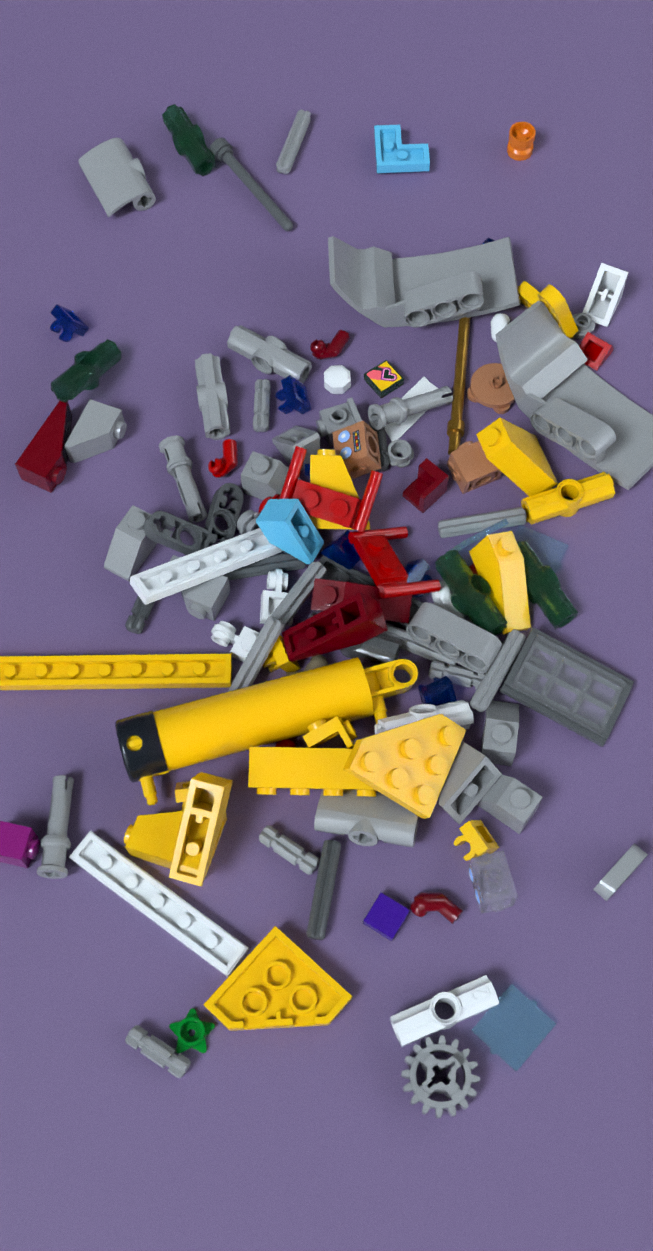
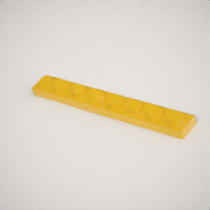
[0,654,232,690]

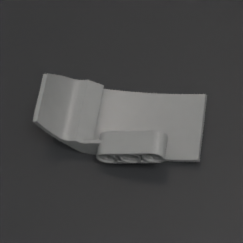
[328,236,520,328]
[495,301,653,490]

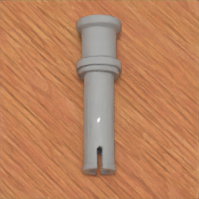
[368,386,453,430]
[158,435,207,523]
[37,775,74,879]

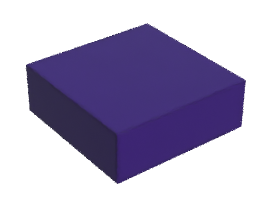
[363,893,410,941]

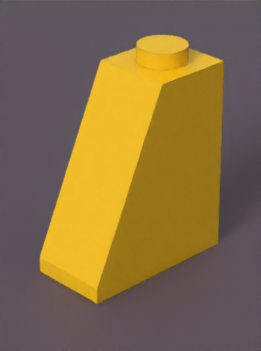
[476,417,558,496]
[309,449,370,530]
[124,811,227,877]

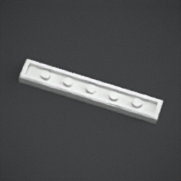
[130,528,283,605]
[69,831,249,977]

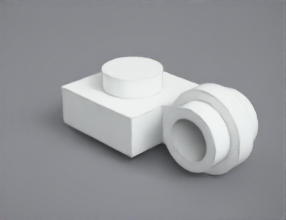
[260,569,293,626]
[211,621,259,662]

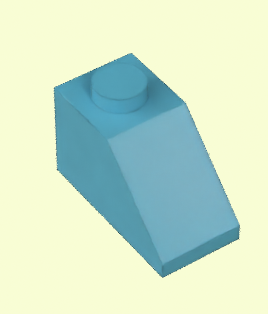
[256,499,324,564]

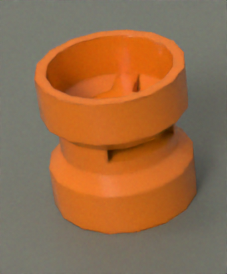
[507,122,536,161]

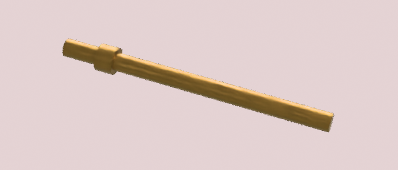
[447,317,471,455]

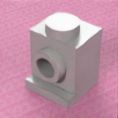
[316,398,362,447]

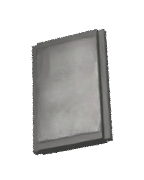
[499,627,634,747]

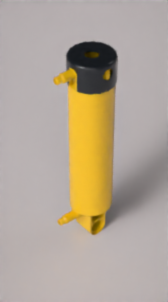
[115,657,418,806]

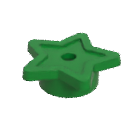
[169,1008,215,1054]

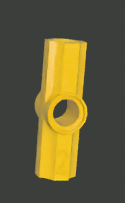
[521,472,615,525]

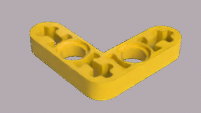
[518,281,578,339]

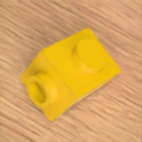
[302,716,358,749]

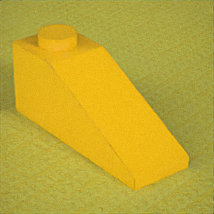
[469,531,531,635]
[169,772,233,886]

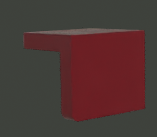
[402,458,449,513]

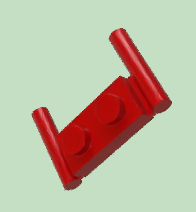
[279,446,383,532]
[348,526,441,599]

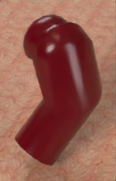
[310,330,350,360]
[410,892,463,924]

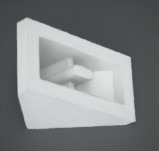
[583,263,629,327]

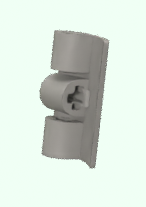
[78,138,156,217]
[314,789,418,848]

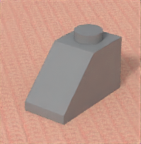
[65,399,127,463]
[241,451,301,500]
[104,505,161,582]
[170,555,231,621]
[480,700,519,766]
[439,741,502,825]
[477,775,543,834]

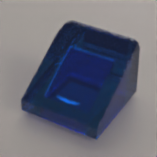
[321,530,361,570]

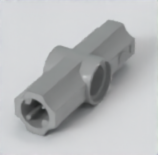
[227,325,312,385]
[195,353,230,440]

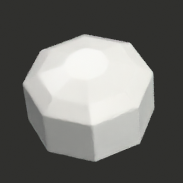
[324,365,351,394]

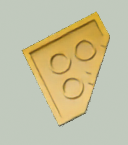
[343,714,466,819]
[203,926,352,1031]

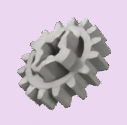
[401,1035,480,1119]

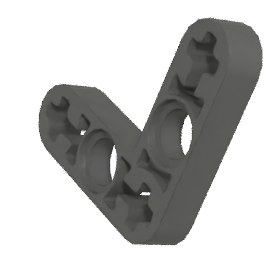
[143,483,243,555]

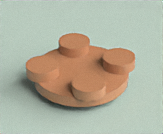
[467,363,515,414]

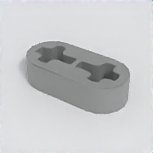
[593,843,648,901]

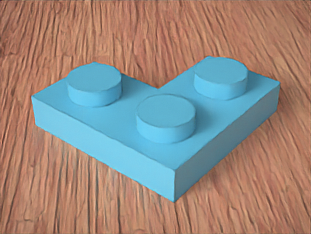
[374,125,430,173]

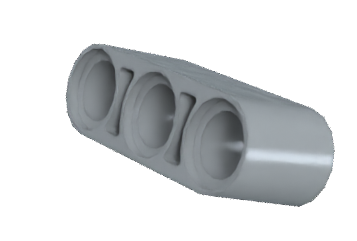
[406,602,502,674]

